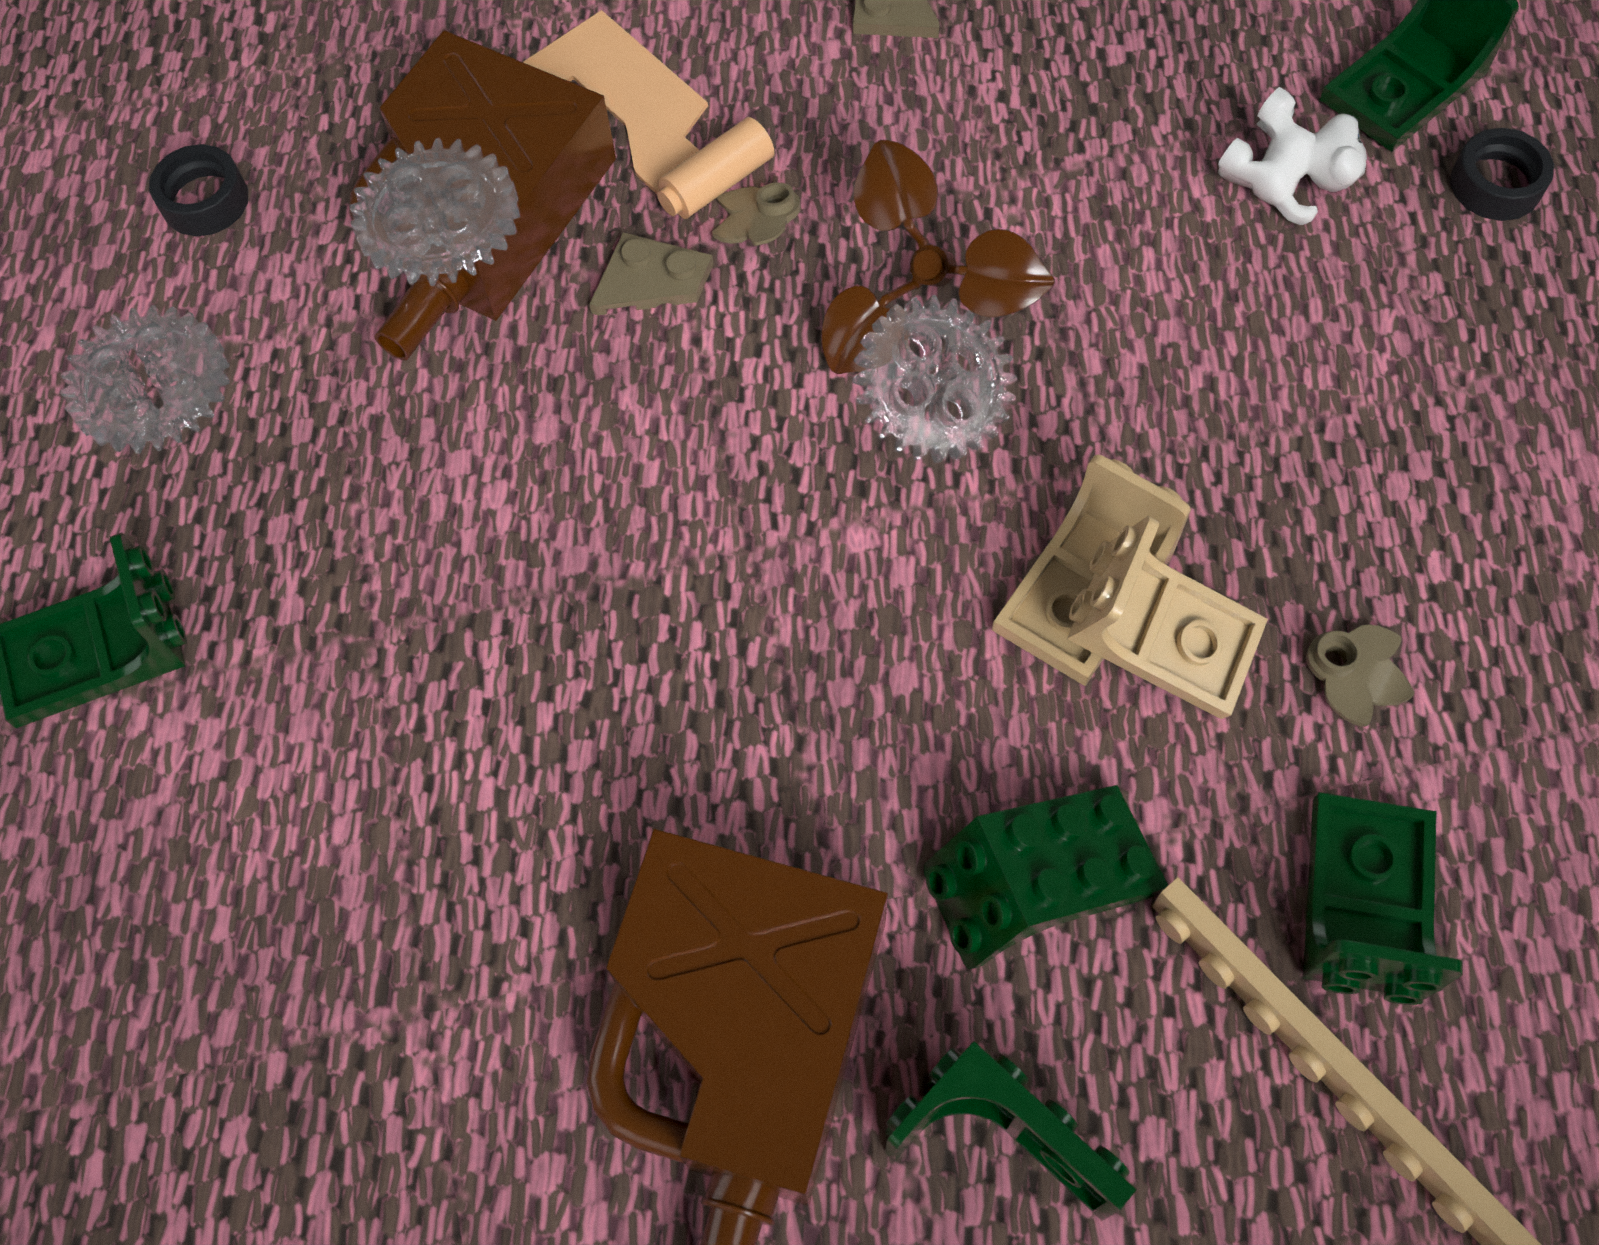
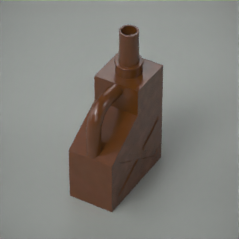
[349,30,616,361]
[587,829,888,1245]

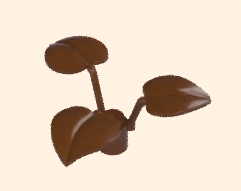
[822,140,1055,374]

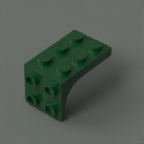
[1319,0,1519,152]
[0,532,187,728]
[923,785,1168,969]
[1303,792,1463,1005]
[885,1041,1137,1221]

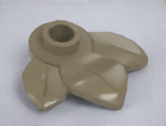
[712,182,801,246]
[1306,624,1415,727]

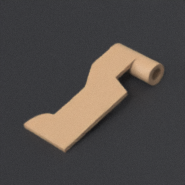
[523,10,774,219]

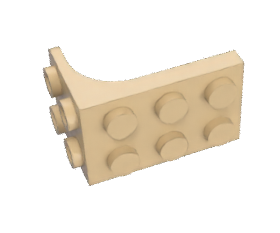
[992,455,1191,686]
[1067,516,1268,719]

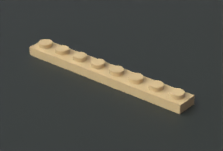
[1152,877,1541,1245]

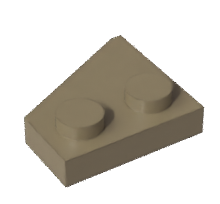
[853,0,939,38]
[589,232,714,315]

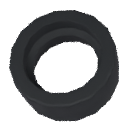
[1450,127,1555,221]
[149,144,248,237]

